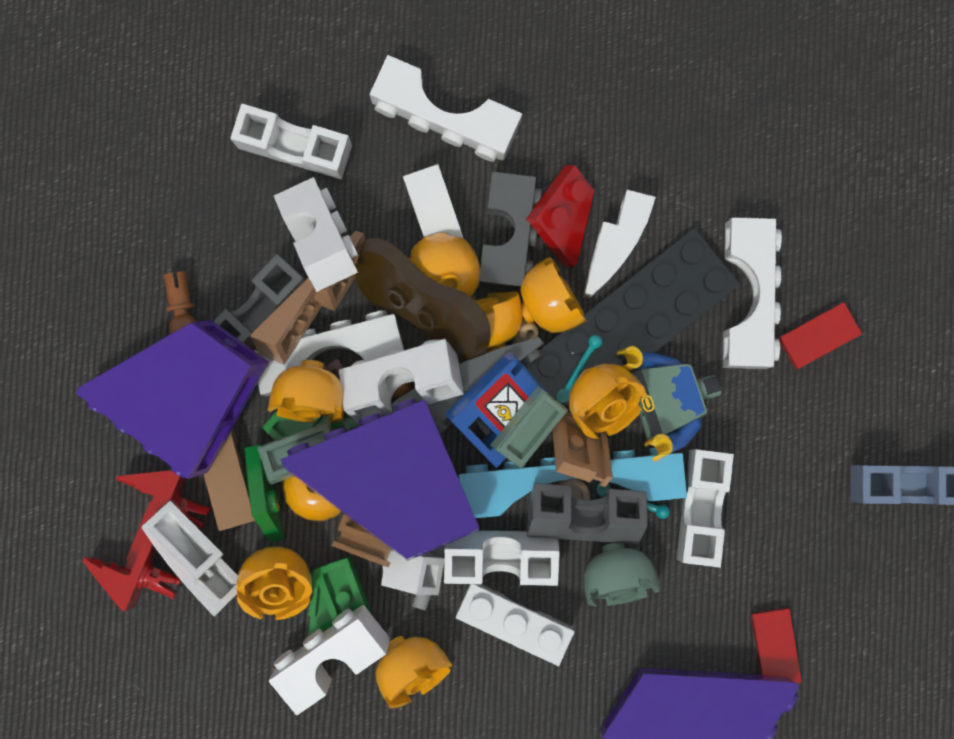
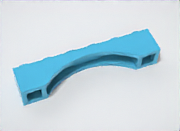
[459,448,687,518]

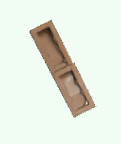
[250,231,366,365]
[204,428,255,531]

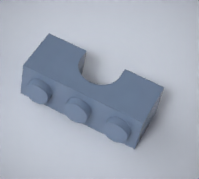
[851,465,954,505]

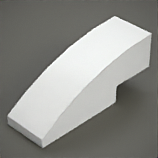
[403,164,464,239]
[582,190,656,299]
[141,501,238,617]

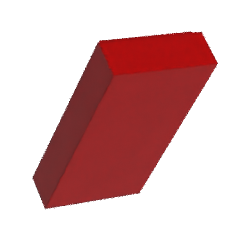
[778,302,862,370]
[750,607,802,684]

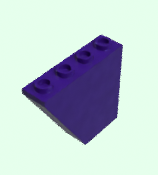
[76,320,269,479]
[280,398,479,561]
[599,668,800,739]

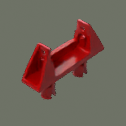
[82,470,211,612]

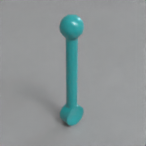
[556,334,603,403]
[596,483,670,519]

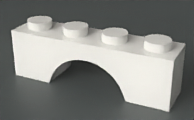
[369,55,522,162]
[723,218,782,369]
[254,310,405,396]

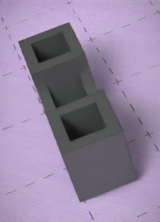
[479,172,542,291]
[214,254,305,351]
[527,483,647,545]

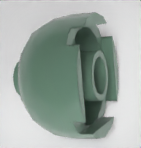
[583,543,660,606]

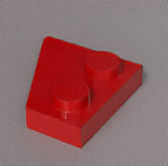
[526,165,595,267]

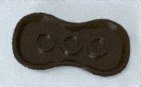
[356,238,490,361]

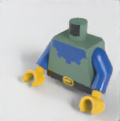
[617,346,721,462]

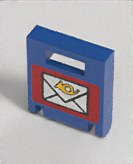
[444,352,552,468]

